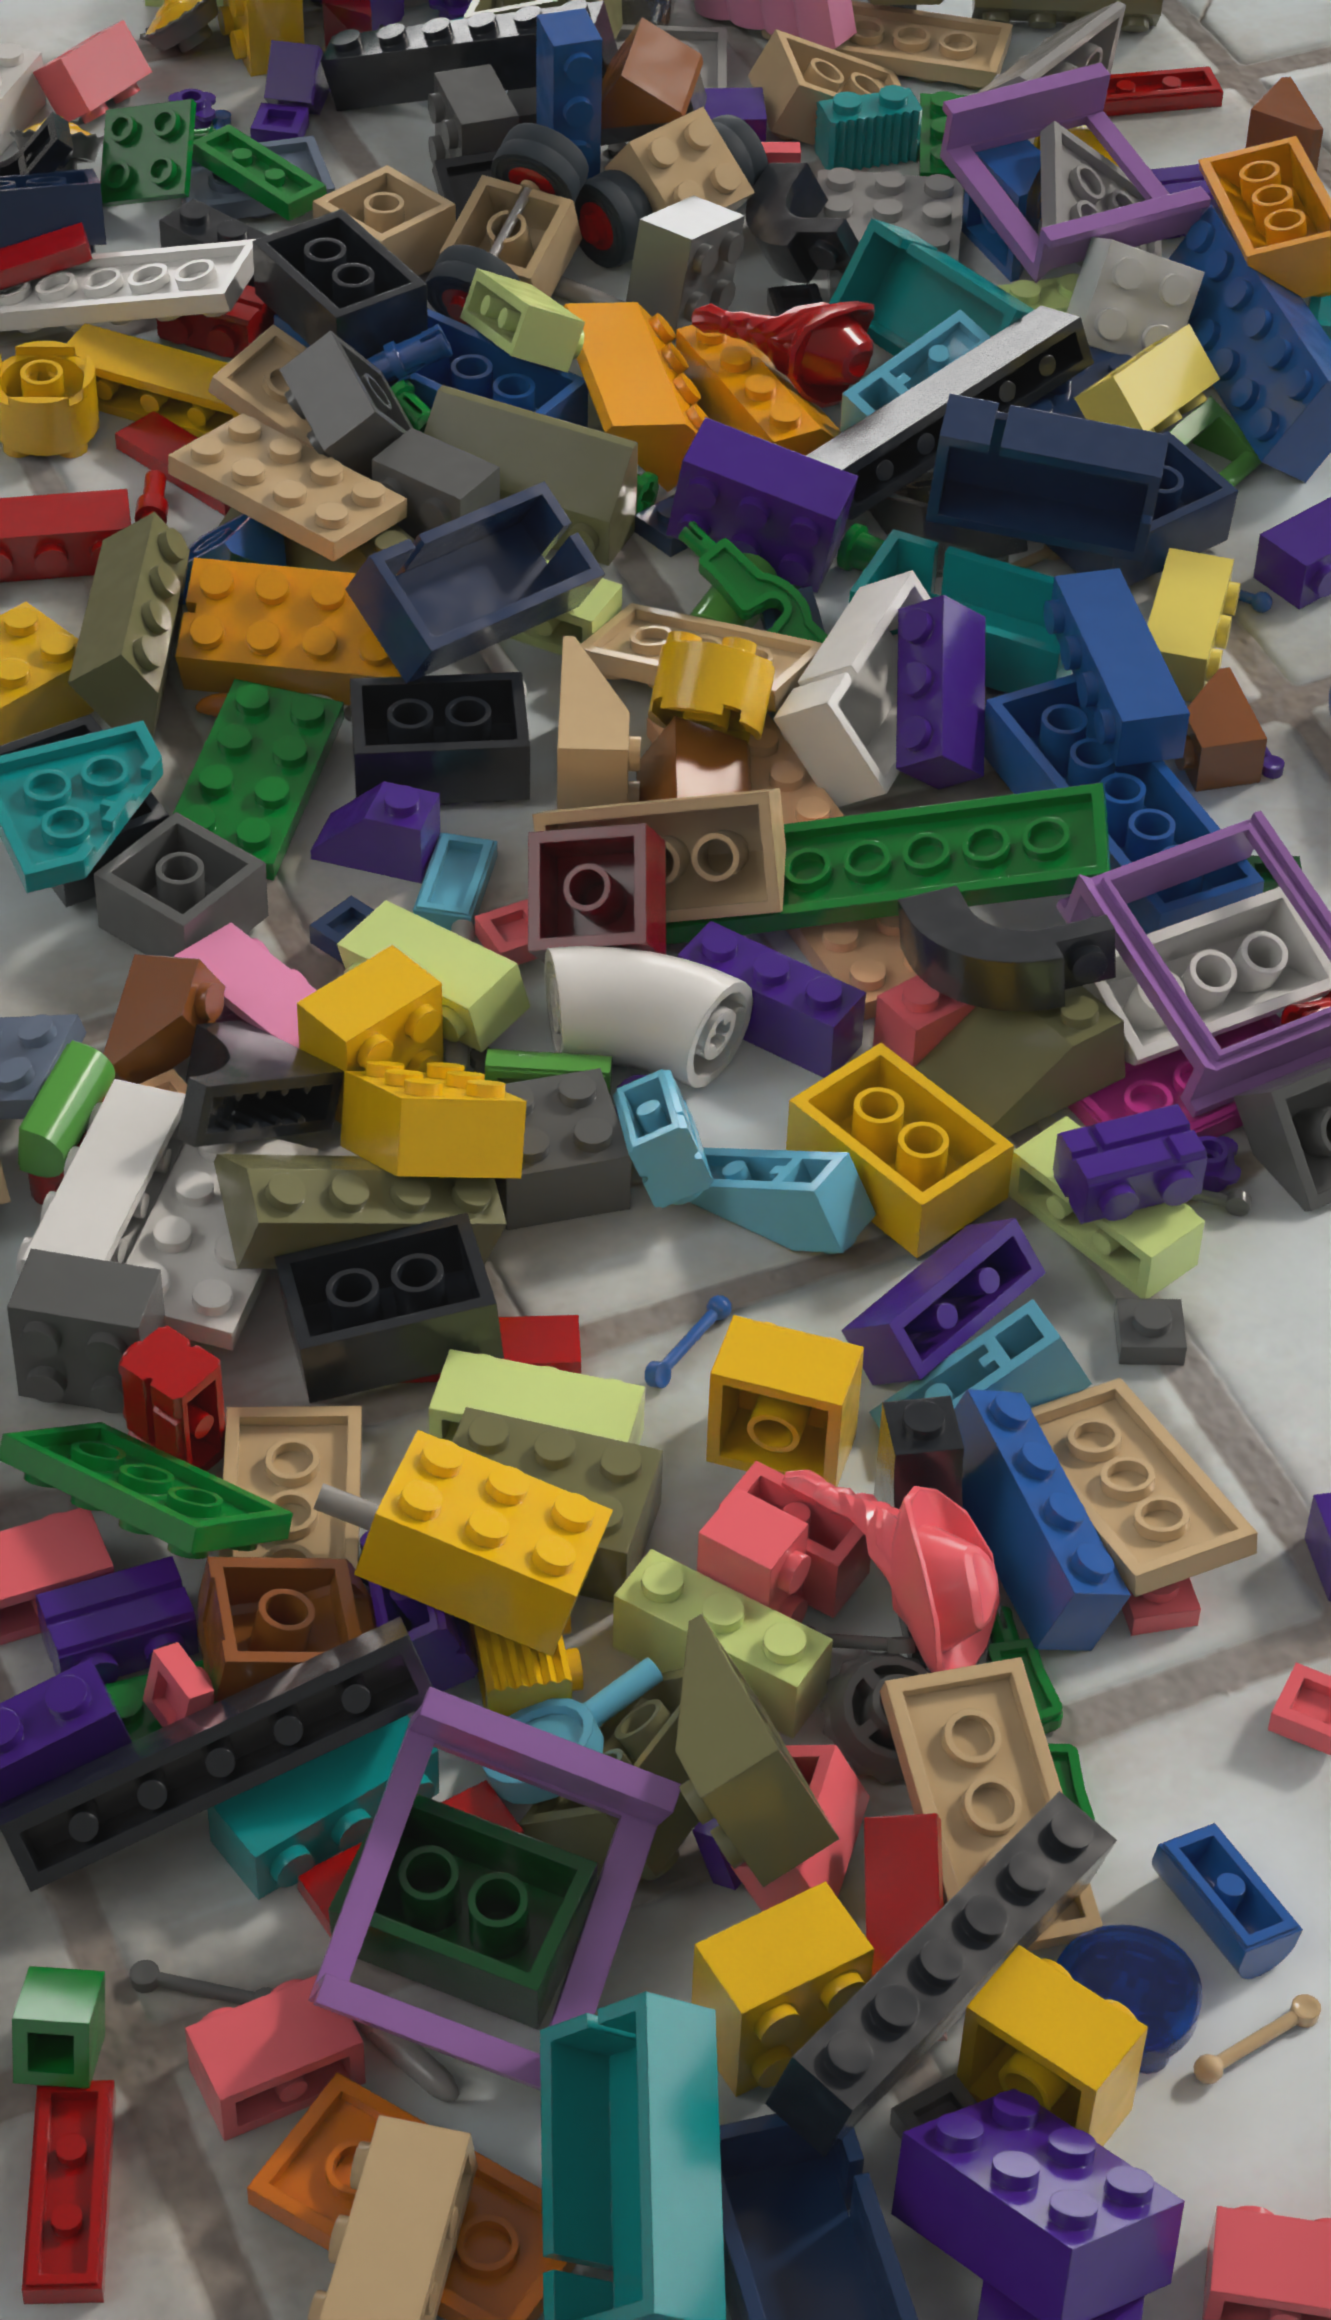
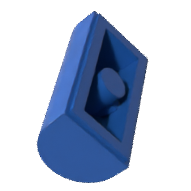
[1152,1823,1303,1979]

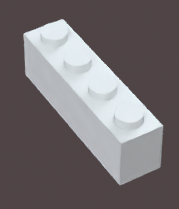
[16,1079,186,1275]

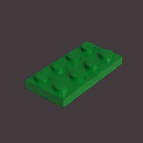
[173,679,344,881]
[0,1422,293,1559]

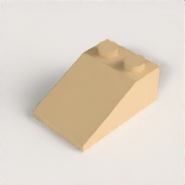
[748,29,902,145]
[557,636,641,810]

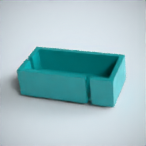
[829,218,1034,356]
[849,529,1072,693]
[540,1991,726,2320]

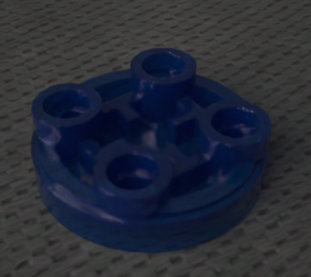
[1057,1924,1203,2074]

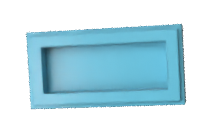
[413,832,498,931]

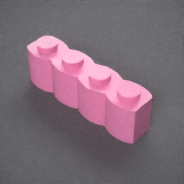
[694,0,857,49]

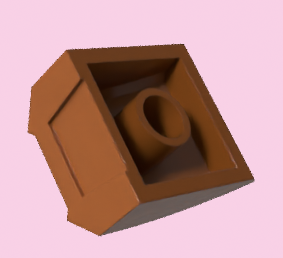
[197,1557,377,1701]

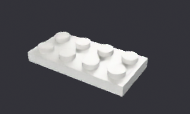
[125,1138,318,1351]

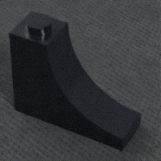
[177,1020,344,1147]
[874,1396,979,1668]

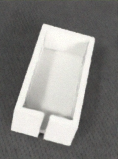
[773,570,931,807]

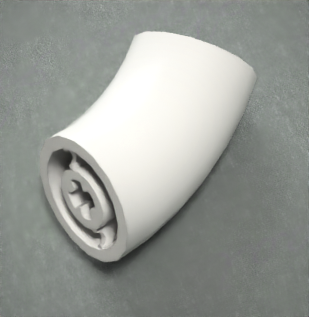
[545,946,753,1088]

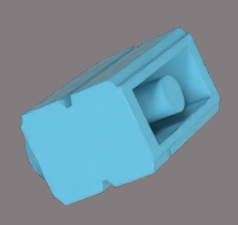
[613,1069,713,1208]

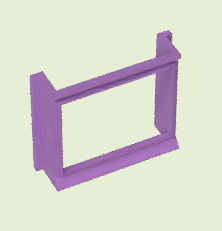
[940,63,1211,283]
[1056,810,1331,1117]
[308,1687,681,2091]

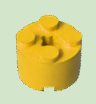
[0,341,100,458]
[648,631,775,743]

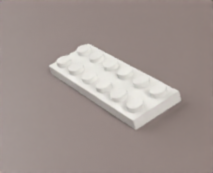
[0,239,256,333]

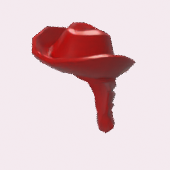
[692,301,875,408]

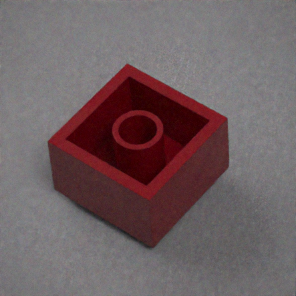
[528,823,666,964]

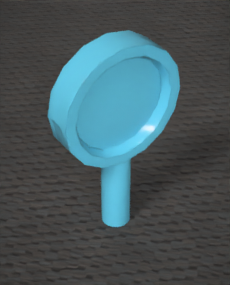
[482,1657,663,1804]

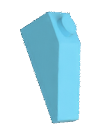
[840,309,991,432]
[690,1147,876,1254]
[869,1299,1092,1429]

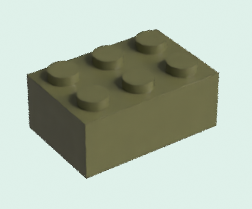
[452,1407,663,1603]

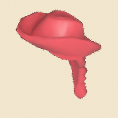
[781,1470,1001,1673]

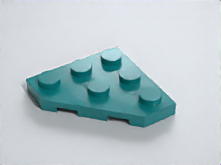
[0,721,163,893]

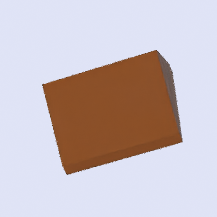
[601,17,704,129]
[1245,77,1323,173]
[636,716,752,802]

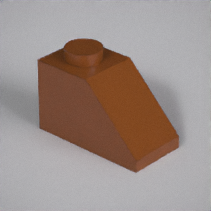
[1174,667,1267,792]
[103,954,226,1084]

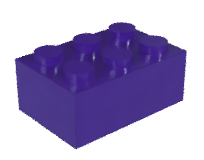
[666,417,859,593]
[891,2088,1185,2320]

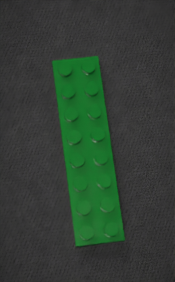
[666,783,1111,945]

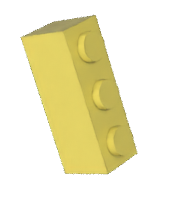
[1074,324,1220,433]
[1147,548,1241,702]

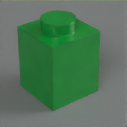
[12,1966,105,2088]

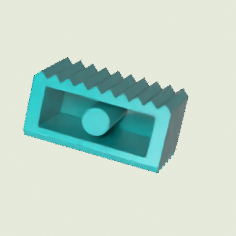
[814,85,923,171]

